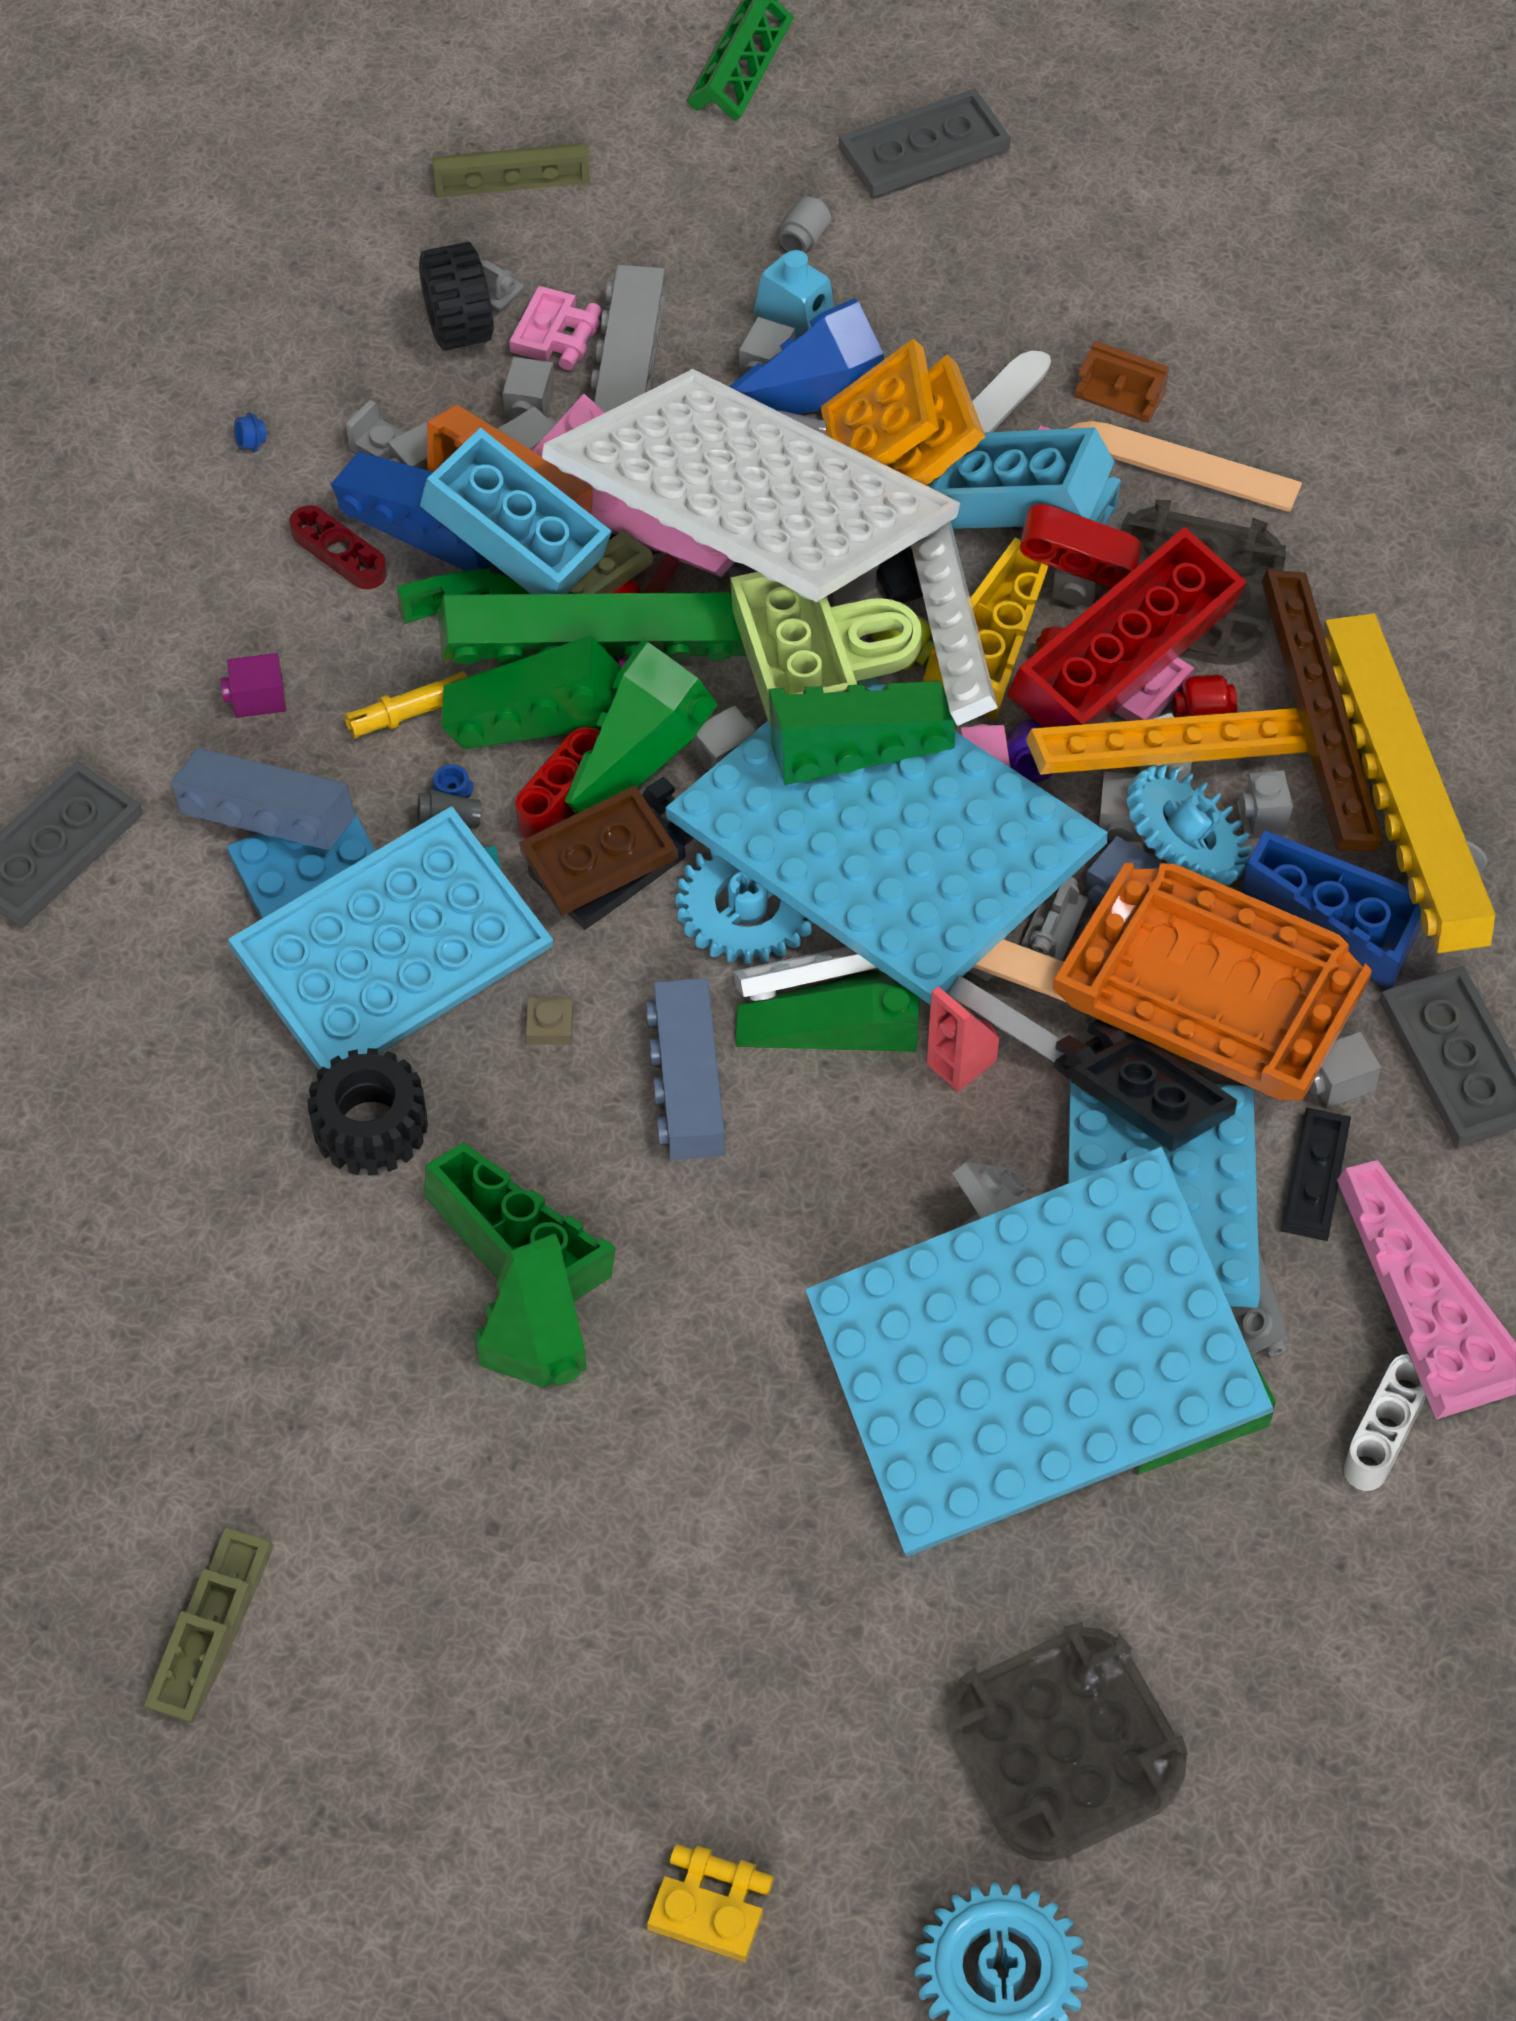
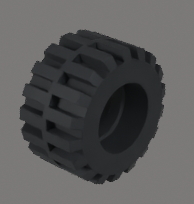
[419,241,494,351]
[307,1048,428,1176]

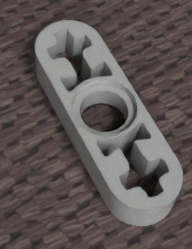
[947,975,1063,1062]

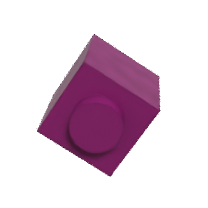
[221,653,286,718]

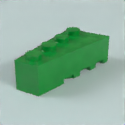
[441,635,622,749]
[768,681,955,785]
[424,1142,616,1301]

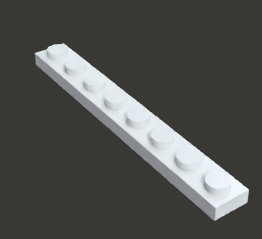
[911,522,998,726]

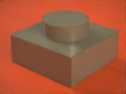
[526,998,574,1045]

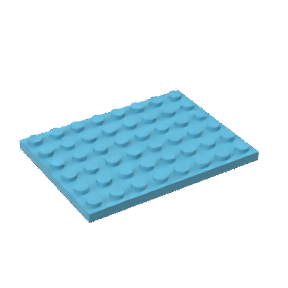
[666,677,1108,1005]
[805,1146,1274,1557]

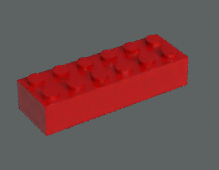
[1007,527,1247,728]

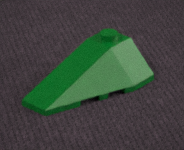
[474,1233,587,1388]

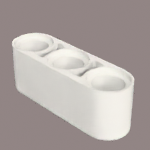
[1343,1354,1426,1491]

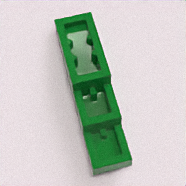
[396,568,530,624]

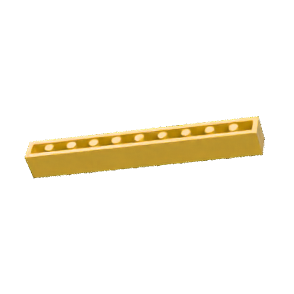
[1324,613,1496,954]

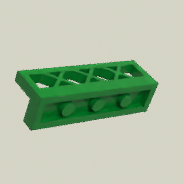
[686,0,794,121]

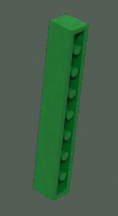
[438,593,747,664]

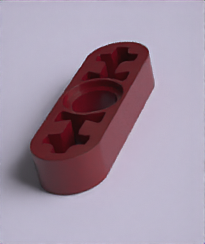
[289,505,387,589]

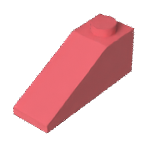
[927,986,999,1092]

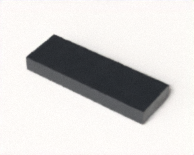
[1281,1107,1351,1241]

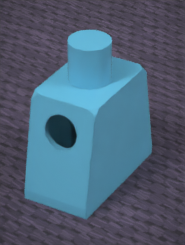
[754,250,834,339]

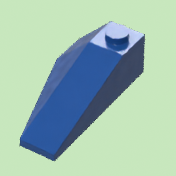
[729,298,884,414]

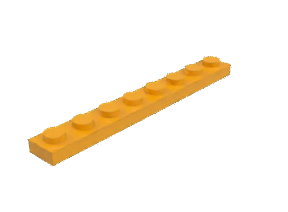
[1026,708,1309,774]

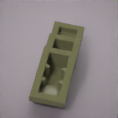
[144,1527,274,1723]

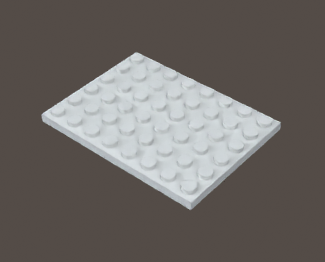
[542,369,960,602]

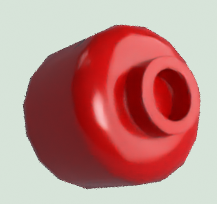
[1173,674,1237,717]

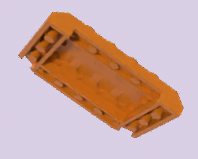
[1053,863,1372,1100]

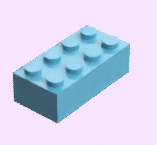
[928,427,1115,529]
[420,428,612,594]

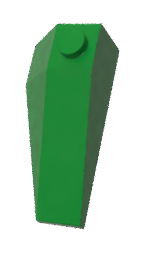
[565,640,718,814]
[736,971,919,1052]

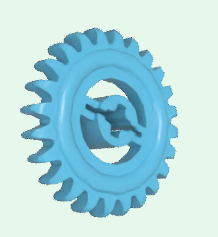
[1127,764,1252,885]
[675,849,814,964]
[914,1882,1088,2021]

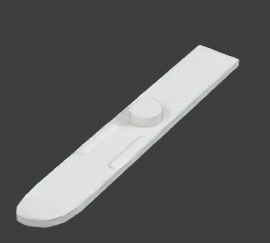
[927,350,1051,486]

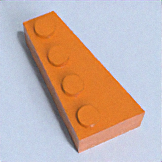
[427,404,593,515]

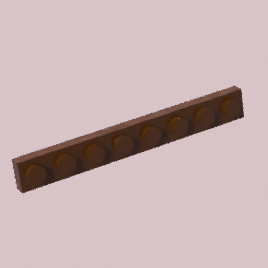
[1261,570,1384,852]

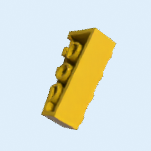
[923,537,1049,721]

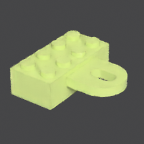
[730,572,921,728]

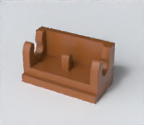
[1074,341,1169,423]

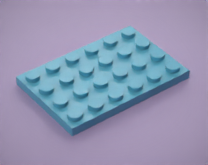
[228,806,553,1070]
[1067,1079,1260,1308]

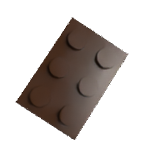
[519,785,678,916]

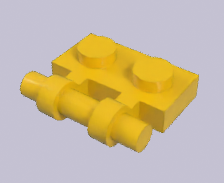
[647,1844,774,1963]

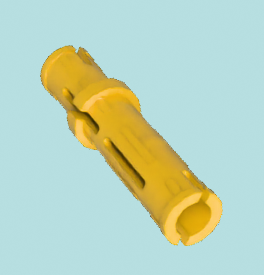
[344,671,467,739]

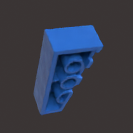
[1242,830,1422,990]

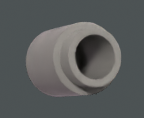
[778,196,831,253]

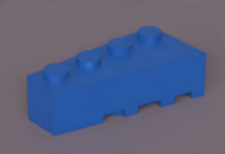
[331,451,491,571]

